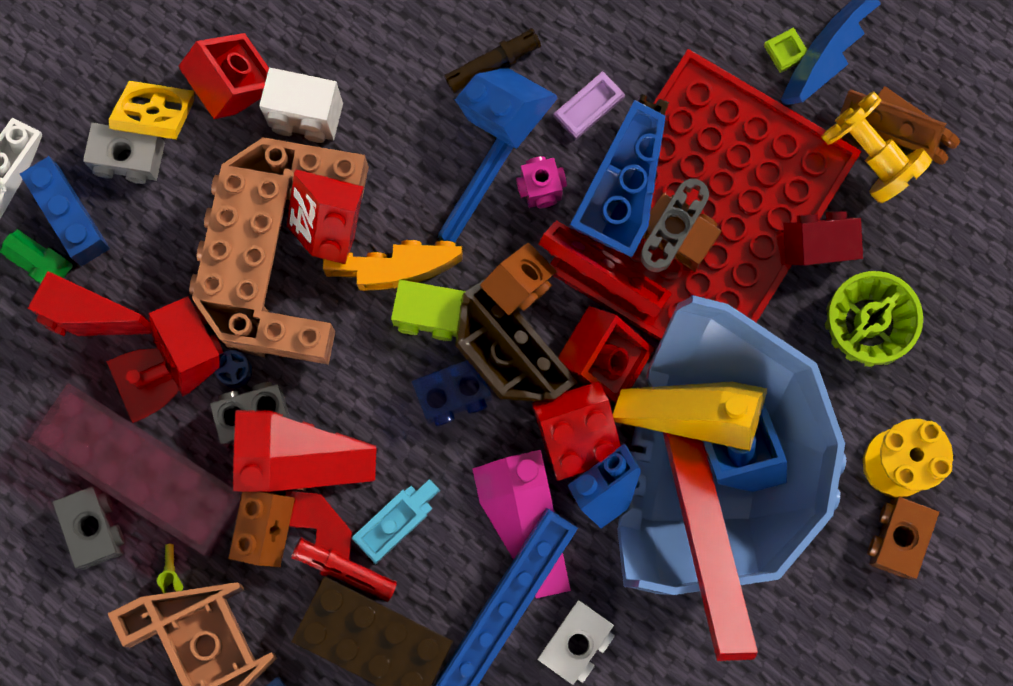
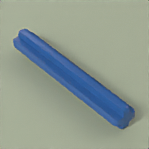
[438,138,513,243]

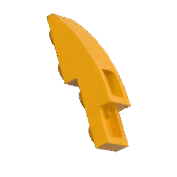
[323,240,463,291]

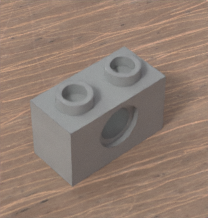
[83,123,165,184]

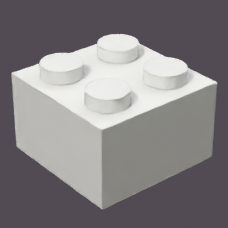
[259,67,343,143]

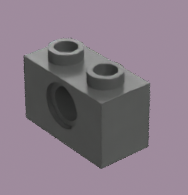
[53,486,125,570]

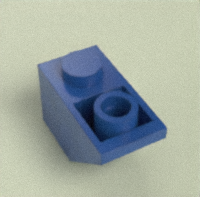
[568,444,641,528]

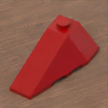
[233,410,376,492]

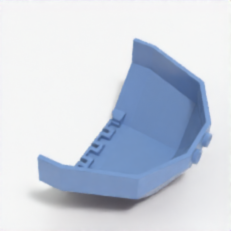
[617,295,846,595]

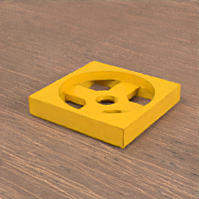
[109,81,195,139]

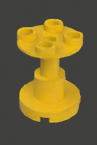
[821,91,932,203]
[862,419,953,498]

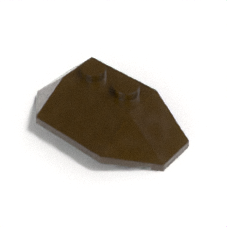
[455,278,578,402]

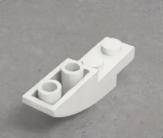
[0,118,42,219]

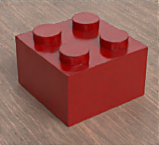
[532,381,621,481]

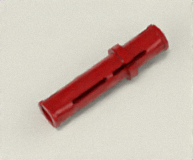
[291,537,397,602]

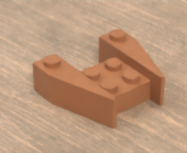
[108,582,277,686]

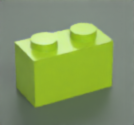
[391,279,466,341]

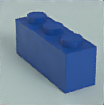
[20,156,110,267]

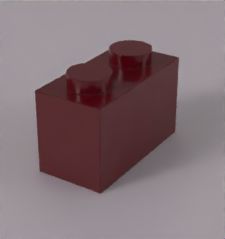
[783,211,863,265]

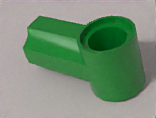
[0,229,74,284]

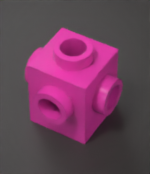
[516,156,567,208]

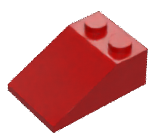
[28,271,152,337]

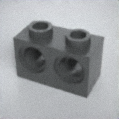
[210,382,290,447]

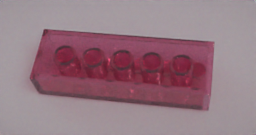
[28,383,242,557]

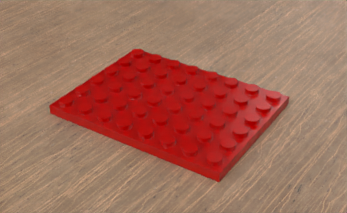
[550,49,862,341]

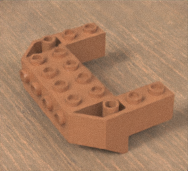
[189,138,369,365]

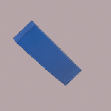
[781,0,881,105]

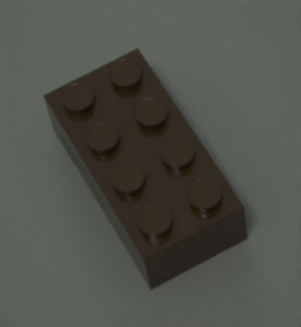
[291,576,454,686]

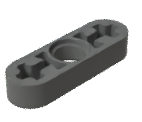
[641,179,709,272]

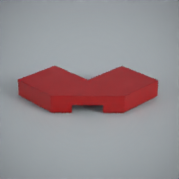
[285,491,353,560]

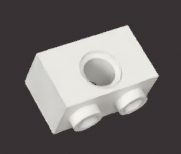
[537,600,615,685]

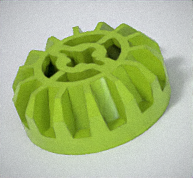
[825,271,923,367]

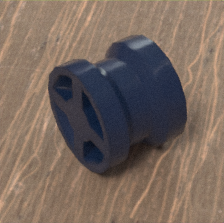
[215,350,253,388]

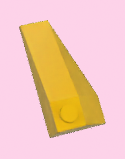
[613,381,767,451]

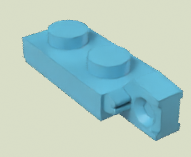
[352,479,440,564]

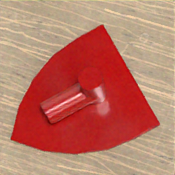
[106,348,179,423]

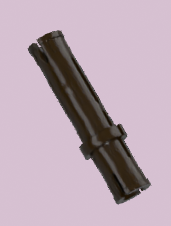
[444,28,541,94]

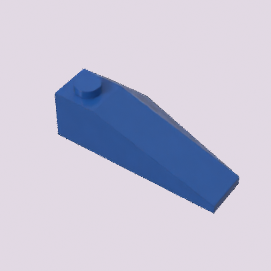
[569,100,666,257]

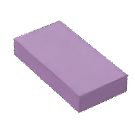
[553,71,625,140]

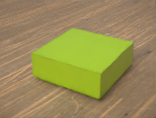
[764,27,807,73]

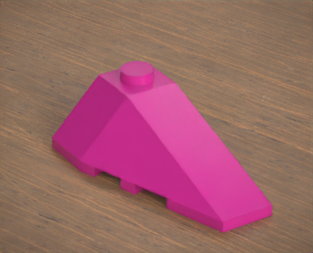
[473,450,571,599]

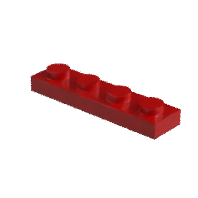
[538,220,672,318]

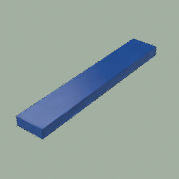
[433,508,578,686]

